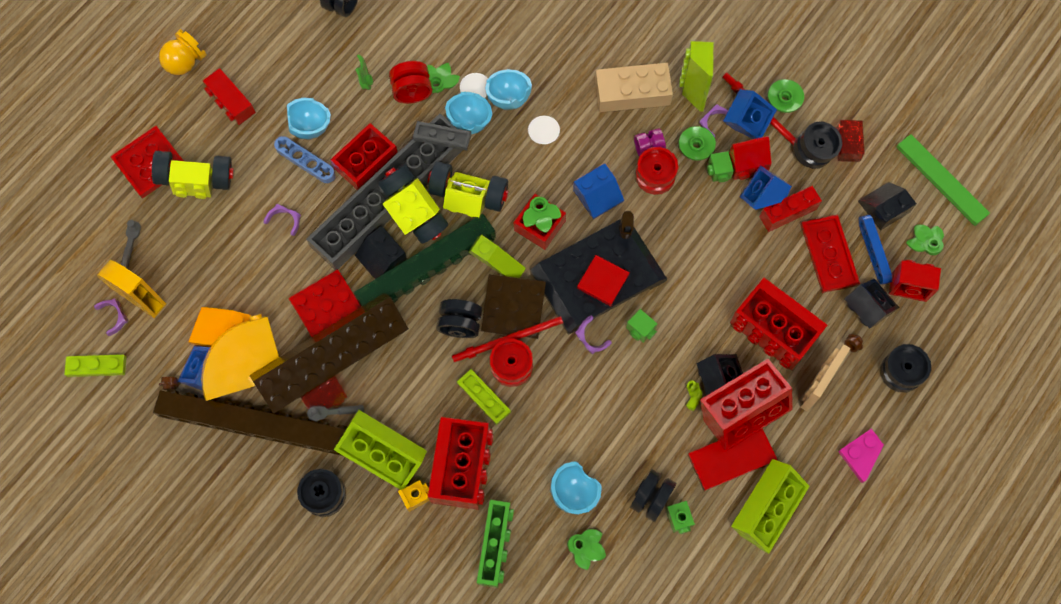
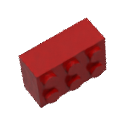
[330,123,398,190]

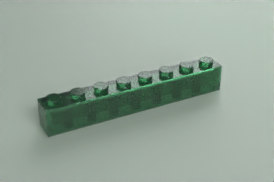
[354,214,496,306]

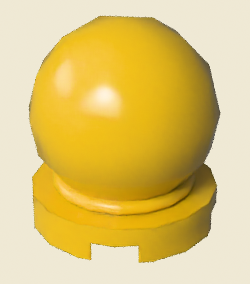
[159,29,207,75]

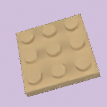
[800,344,851,411]

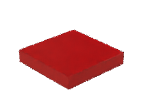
[577,255,630,306]

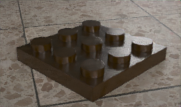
[481,274,546,339]

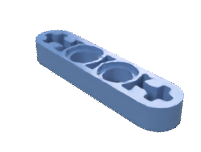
[274,137,335,183]

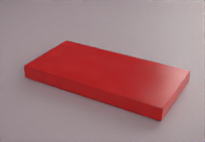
[800,214,860,293]
[687,428,778,491]

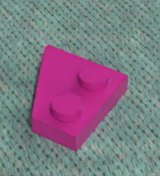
[838,428,884,483]

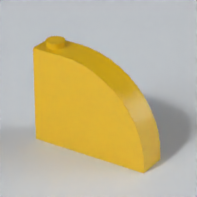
[97,260,166,319]
[201,314,279,401]

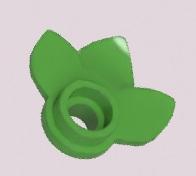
[355,55,373,90]
[427,63,460,93]
[523,197,561,233]
[906,224,944,255]
[568,529,606,570]

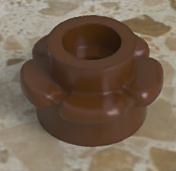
[844,334,863,352]
[159,377,179,390]

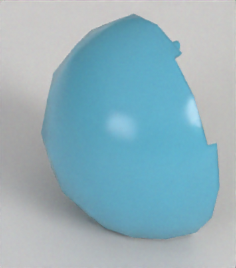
[485,69,532,110]
[445,92,492,134]
[287,98,331,140]
[550,461,602,514]

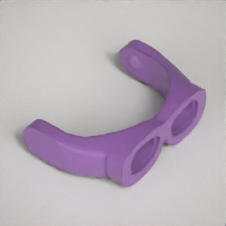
[699,104,729,138]
[264,204,301,236]
[94,298,128,336]
[575,315,612,355]

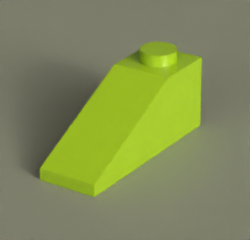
[468,235,526,278]

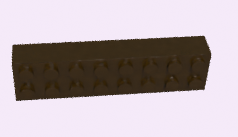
[250,293,409,414]

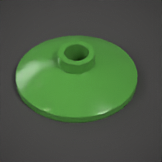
[768,79,804,113]
[679,126,716,161]

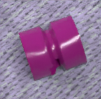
[634,128,666,157]

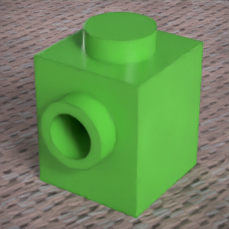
[707,151,733,182]
[626,309,657,343]
[665,501,695,534]

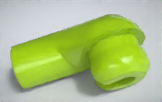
[686,380,703,411]

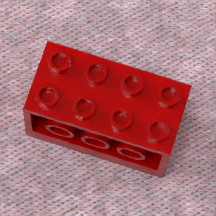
[730,278,828,370]
[700,359,793,450]
[428,417,494,510]

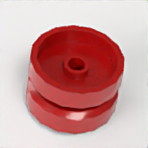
[389,61,433,104]
[635,147,679,195]
[490,339,533,387]

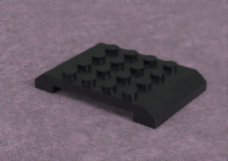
[531,219,667,335]

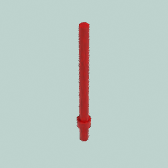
[722,73,796,146]
[452,316,563,363]

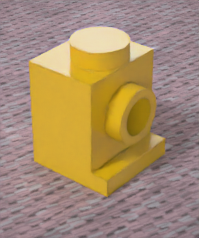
[398,480,429,512]

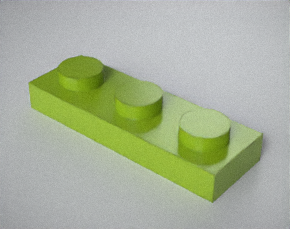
[64,355,127,377]
[457,369,511,426]

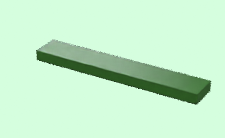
[896,134,990,226]

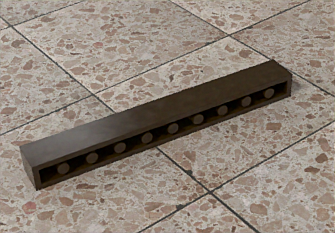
[153,389,347,456]

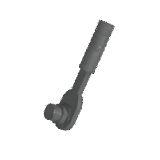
[121,220,141,269]
[307,405,364,421]

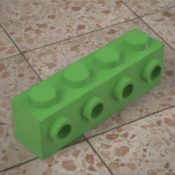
[477,500,514,588]

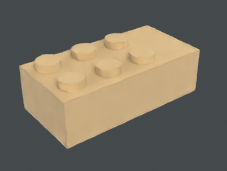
[595,63,673,112]

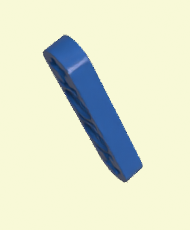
[858,215,892,285]

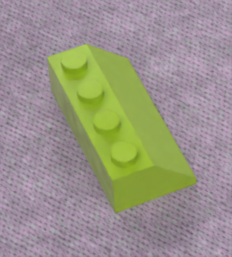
[679,41,714,112]
[334,410,427,490]
[731,459,810,554]

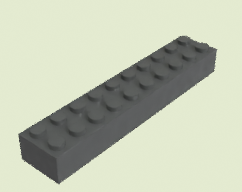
[306,114,463,270]

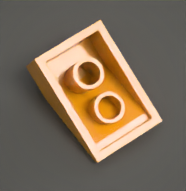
[188,307,251,347]

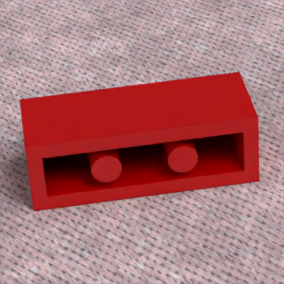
[202,68,256,125]
[759,185,822,232]

